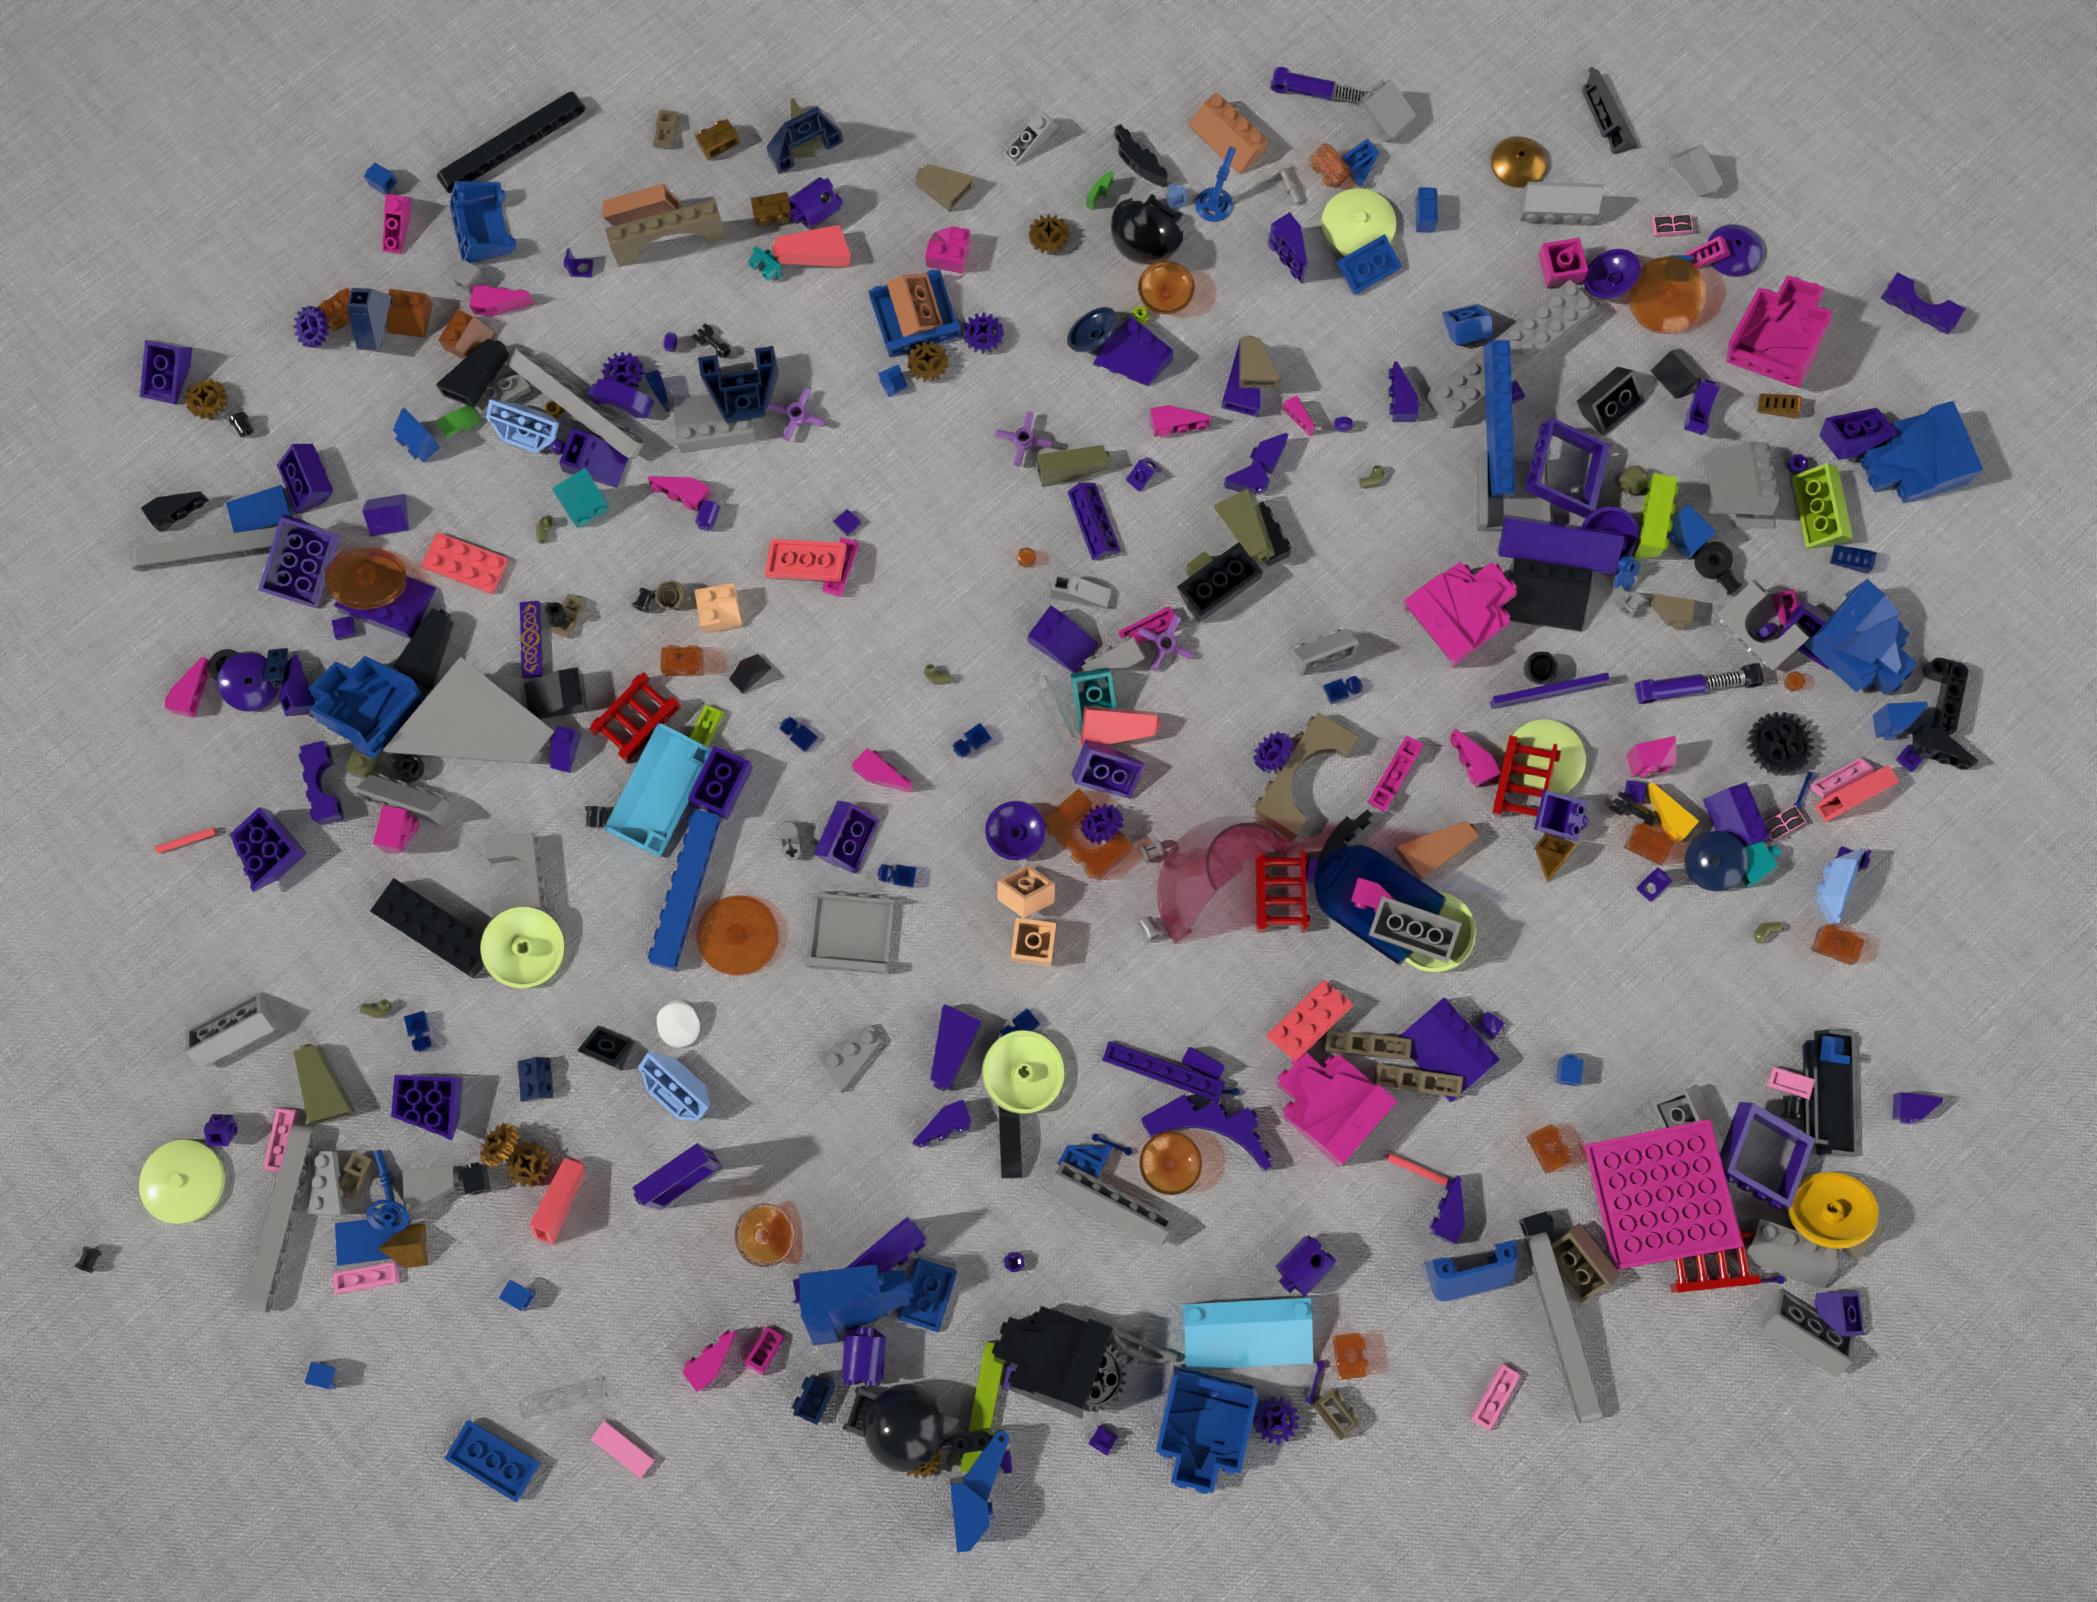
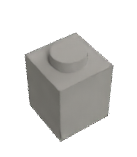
[451,260,484,295]

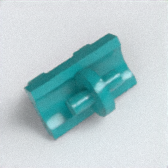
[748,246,782,281]

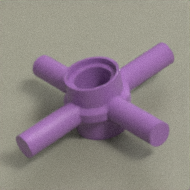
[769,388,825,441]
[995,411,1053,467]
[1137,615,1193,671]

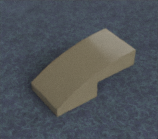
[653,110,678,149]
[550,594,586,639]
[339,1151,373,1200]

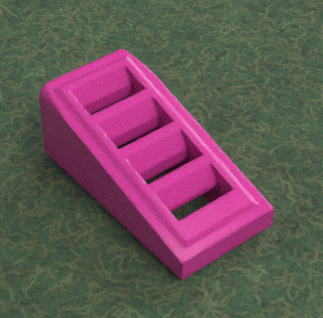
[1685,236,1730,270]
[1282,395,1315,436]
[1771,589,1798,629]
[745,1326,785,1376]

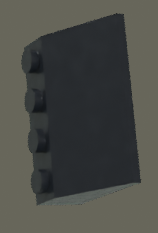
[1505,558,1593,632]

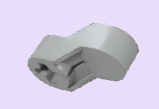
[779,820,800,861]

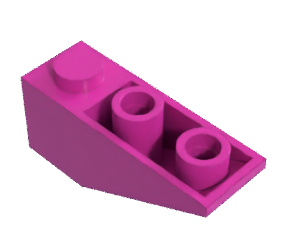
[382,194,412,254]
[469,285,533,317]
[1150,405,1211,437]
[647,476,711,511]
[1450,729,1501,788]
[851,747,913,793]
[1351,878,1397,912]
[682,1330,738,1392]

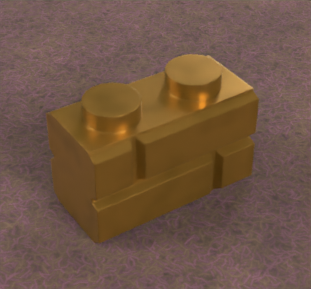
[695,119,740,161]
[751,192,792,226]

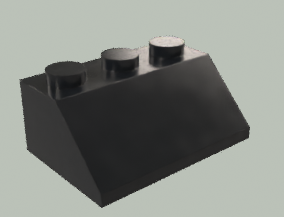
[1577,366,1645,435]

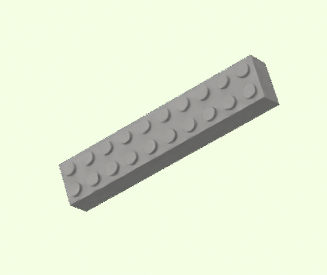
[1426,280,1596,428]

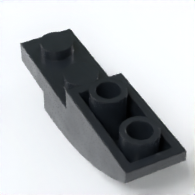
[1114,124,1168,187]
[1315,809,1373,876]

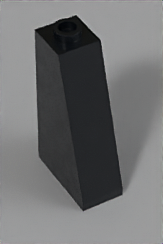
[436,339,510,408]
[393,608,454,690]

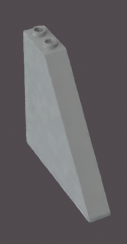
[383,657,555,763]

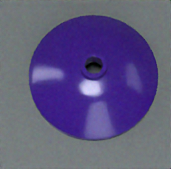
[1707,224,1763,277]
[1584,249,1641,299]
[1581,506,1640,558]
[217,653,280,712]
[985,801,1045,861]

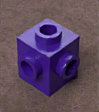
[203,1114,238,1147]

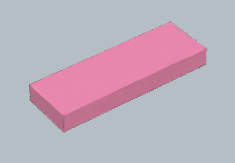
[1810,757,1874,800]
[263,1108,299,1172]
[333,1261,400,1294]
[1471,1363,1521,1431]
[591,1421,655,1478]

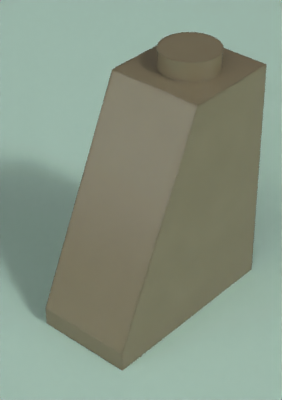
[915,164,974,212]
[1239,336,1279,389]

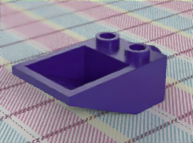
[550,429,628,488]
[1534,790,1588,841]

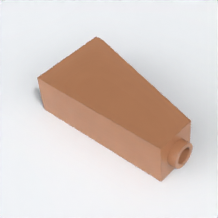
[602,184,681,226]
[1394,821,1479,882]

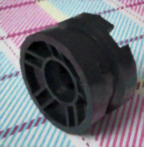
[393,754,425,783]

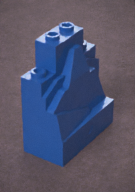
[1860,400,1984,503]
[1803,579,1917,695]
[308,656,425,759]
[799,1264,914,1346]
[1156,1366,1258,1494]

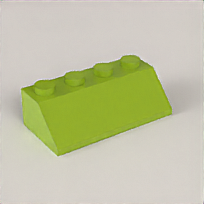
[1791,463,1853,549]
[1633,473,1679,559]

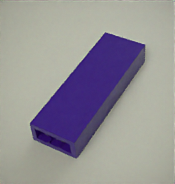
[1497,514,1627,575]

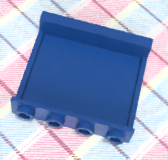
[868,269,961,358]

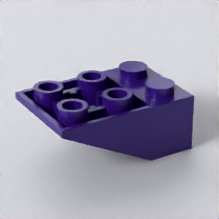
[1268,212,1307,284]

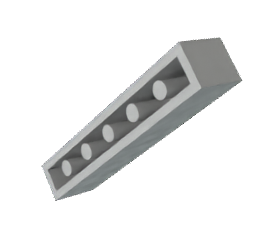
[1048,1161,1174,1248]

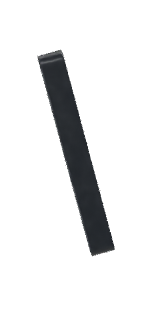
[437,91,586,193]

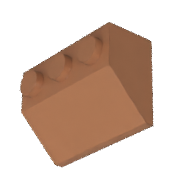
[887,273,943,337]

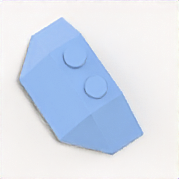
[486,399,559,453]
[1816,848,1865,926]
[638,1051,710,1121]

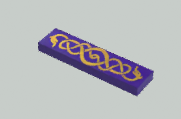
[519,601,543,678]

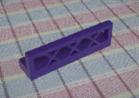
[1067,482,1121,560]

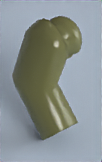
[1359,465,1384,488]
[360,999,391,1018]

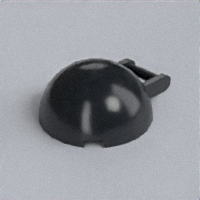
[1110,194,1183,265]
[843,1384,944,1472]

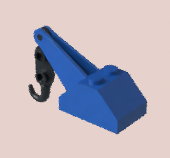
[938,1430,1009,1553]

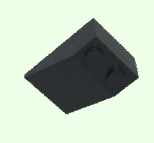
[524,667,588,719]

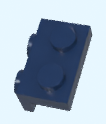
[518,1057,553,1102]
[792,1374,836,1425]

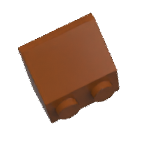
[387,289,433,338]
[438,309,495,359]

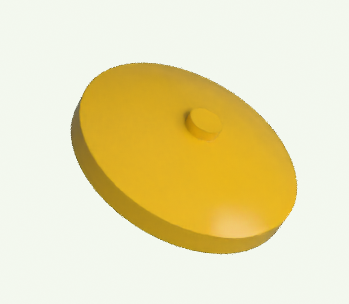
[1789,1172,1879,1249]

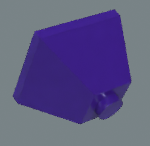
[1815,1292,1864,1336]

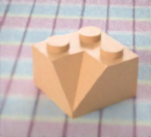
[695,583,743,634]
[997,865,1055,918]
[1010,918,1056,967]

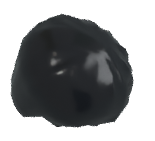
[1524,651,1558,685]

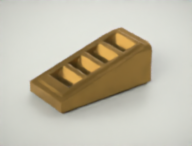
[1758,393,1802,419]

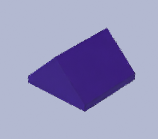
[362,494,409,537]

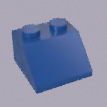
[1442,304,1493,346]
[393,407,440,462]
[1666,504,1716,560]
[1873,702,1928,740]

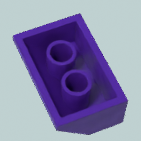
[277,444,333,514]
[1778,599,1830,670]
[1703,782,1770,847]
[813,800,879,874]

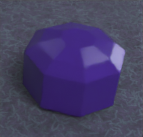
[663,332,678,352]
[1334,417,1353,432]
[1787,454,1808,474]
[1757,623,1779,640]
[1004,1252,1024,1273]

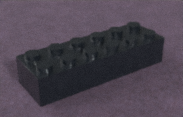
[370,878,484,979]

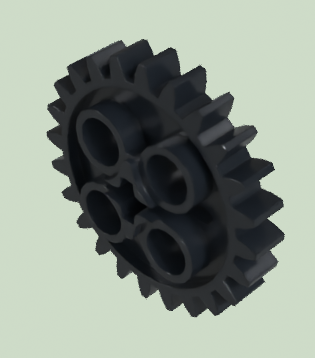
[1747,712,1814,776]
[1084,1344,1127,1412]

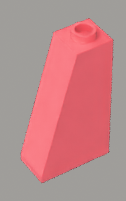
[772,225,851,267]
[1080,706,1160,747]
[1814,765,1900,823]
[529,1157,585,1245]

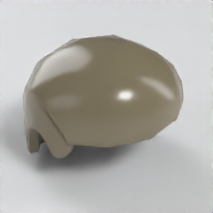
[655,580,685,610]

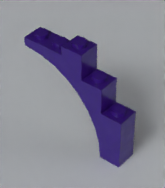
[1141,1094,1273,1172]

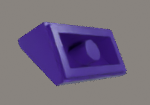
[1182,1047,1225,1080]

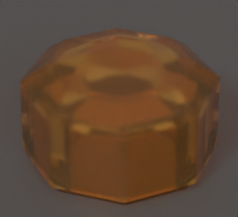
[1017,547,1036,568]
[1784,671,1806,692]

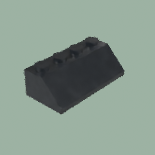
[1177,542,1263,623]

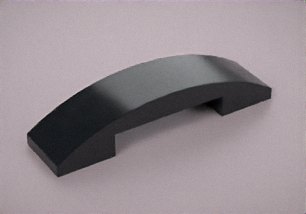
[999,1106,1022,1179]

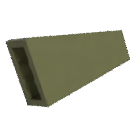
[1037,445,1111,487]
[1214,489,1275,563]
[293,1044,355,1124]

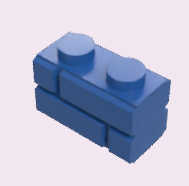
[1415,187,1438,233]

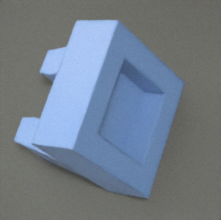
[1166,183,1187,209]

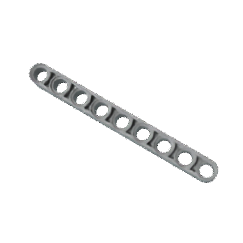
[508,347,644,459]
[131,527,277,571]
[245,1124,317,1313]
[1524,1232,1602,1424]

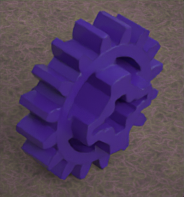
[293,306,330,348]
[963,312,1004,354]
[602,352,644,388]
[1253,731,1294,773]
[1080,804,1124,845]
[1252,1396,1299,1445]

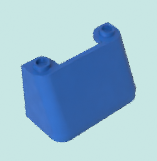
[450,181,516,263]
[1424,1240,1518,1301]

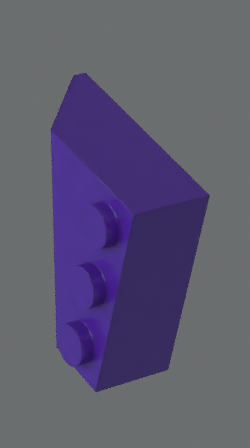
[1093,316,1174,386]
[230,807,307,892]
[391,1075,463,1140]

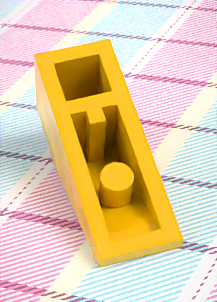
[1646,782,1699,843]

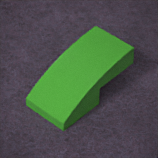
[1086,171,1114,210]
[436,406,482,438]

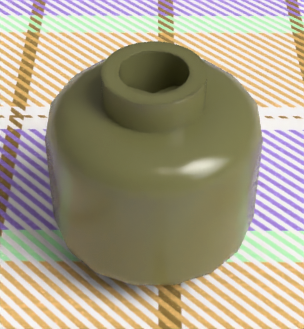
[1619,465,1648,494]

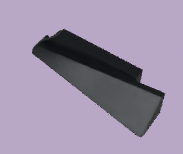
[1582,67,1638,154]

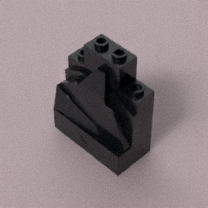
[992,1306,1113,1419]

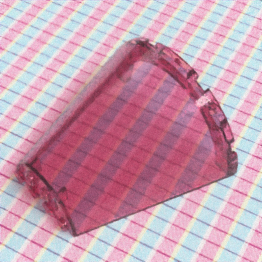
[1157,816,1299,945]

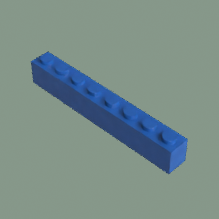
[1484,340,1515,498]
[648,809,721,971]

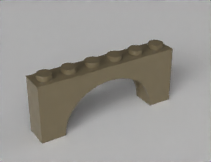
[605,199,726,267]
[1254,712,1359,839]

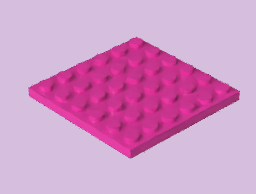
[1585,1119,1744,1270]

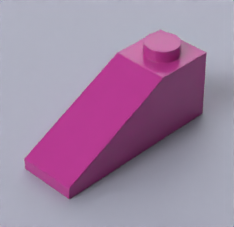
[164,657,210,718]

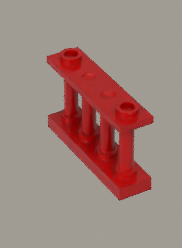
[589,672,681,764]
[1492,735,1561,817]
[1255,850,1311,933]
[1670,1229,1761,1293]

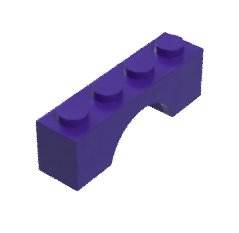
[1880,272,1966,335]
[299,740,344,825]

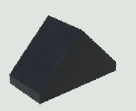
[729,654,771,694]

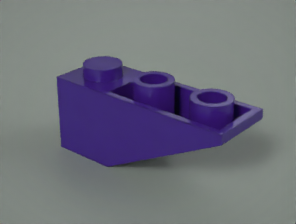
[1388,361,1418,422]
[279,654,315,716]
[912,1099,973,1148]
[1429,1175,1465,1245]

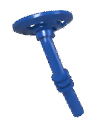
[1195,146,1236,222]
[366,1150,409,1233]

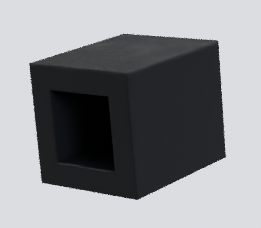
[461,1162,491,1195]
[1519,1211,1554,1237]

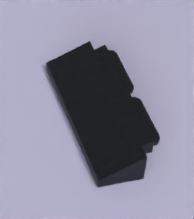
[1803,1029,1858,1157]

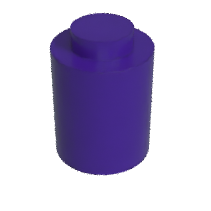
[695,500,720,531]

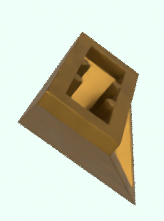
[1534,833,1577,883]
[377,1223,427,1268]

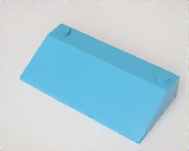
[603,723,712,857]
[1182,1298,1313,1370]

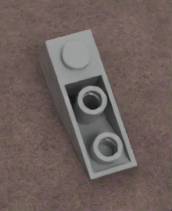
[1004,110,1059,166]
[1050,572,1111,609]
[1081,636,1146,669]

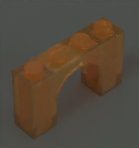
[1043,788,1133,881]

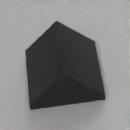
[1651,348,1705,399]
[578,1025,634,1071]

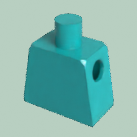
[1742,841,1782,888]

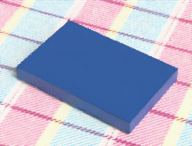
[1336,234,1402,295]
[226,485,292,533]
[335,1218,400,1266]
[898,1258,958,1333]

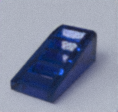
[644,370,671,412]
[1830,545,1877,574]

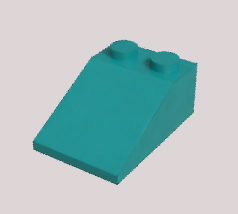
[552,468,609,528]
[1070,668,1116,736]

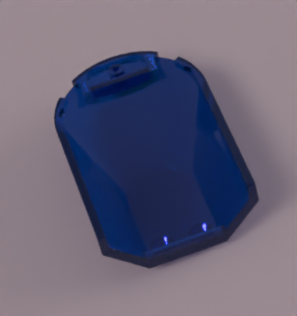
[1314,845,1447,966]

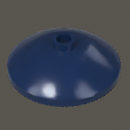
[1067,307,1118,352]
[1685,831,1748,891]

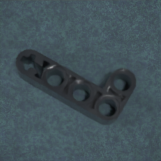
[1923,657,1968,736]

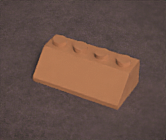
[1189,92,1268,174]

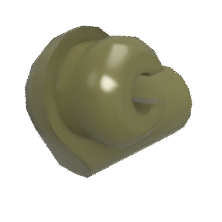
[536,515,554,544]
[924,664,951,684]
[1754,922,1781,944]

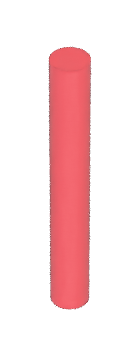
[155,827,217,854]
[1387,1153,1448,1186]

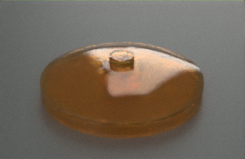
[1628,256,1707,334]
[325,548,407,610]
[697,895,779,976]

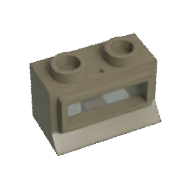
[1311,1389,1359,1441]

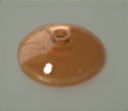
[1138,261,1195,315]
[1139,1132,1202,1195]
[735,1203,795,1267]

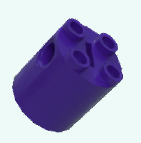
[789,177,843,230]
[1275,1235,1337,1297]
[841,1327,886,1386]

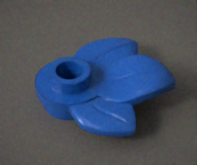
[1614,556,1639,592]

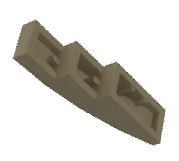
[1323,1031,1411,1060]
[1374,1063,1463,1097]

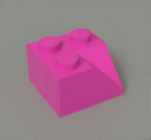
[925,226,971,274]
[1538,237,1588,288]
[1626,736,1676,778]
[373,805,419,854]

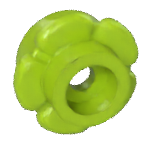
[1131,306,1150,324]

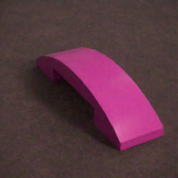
[1367,735,1424,813]

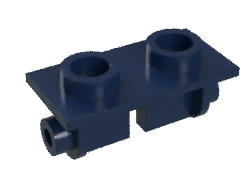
[263,648,288,688]

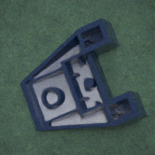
[766,107,844,174]
[698,346,779,423]

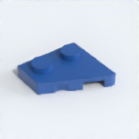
[1338,139,1379,188]
[1058,1145,1113,1179]

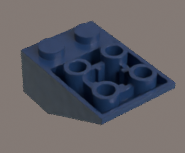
[347,288,391,351]

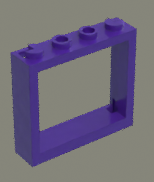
[1525,418,1611,518]
[1720,1102,1815,1209]
[632,1143,722,1210]

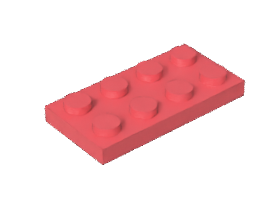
[421,532,509,595]
[765,539,847,582]
[1266,980,1353,1062]

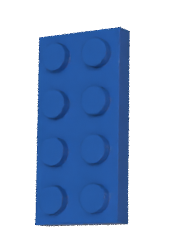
[444,1420,541,1502]

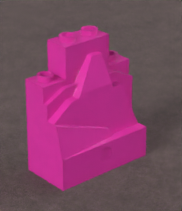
[1727,275,1833,388]
[1404,561,1517,668]
[1277,1052,1398,1167]

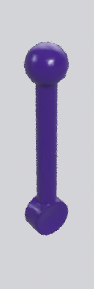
[1746,1276,1785,1286]
[1306,1360,1325,1405]

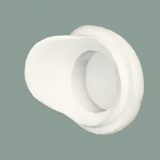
[657,1000,700,1048]

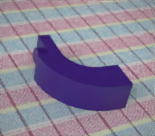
[1684,377,1720,435]
[587,379,654,418]

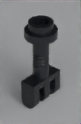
[692,323,731,358]
[1609,791,1657,826]

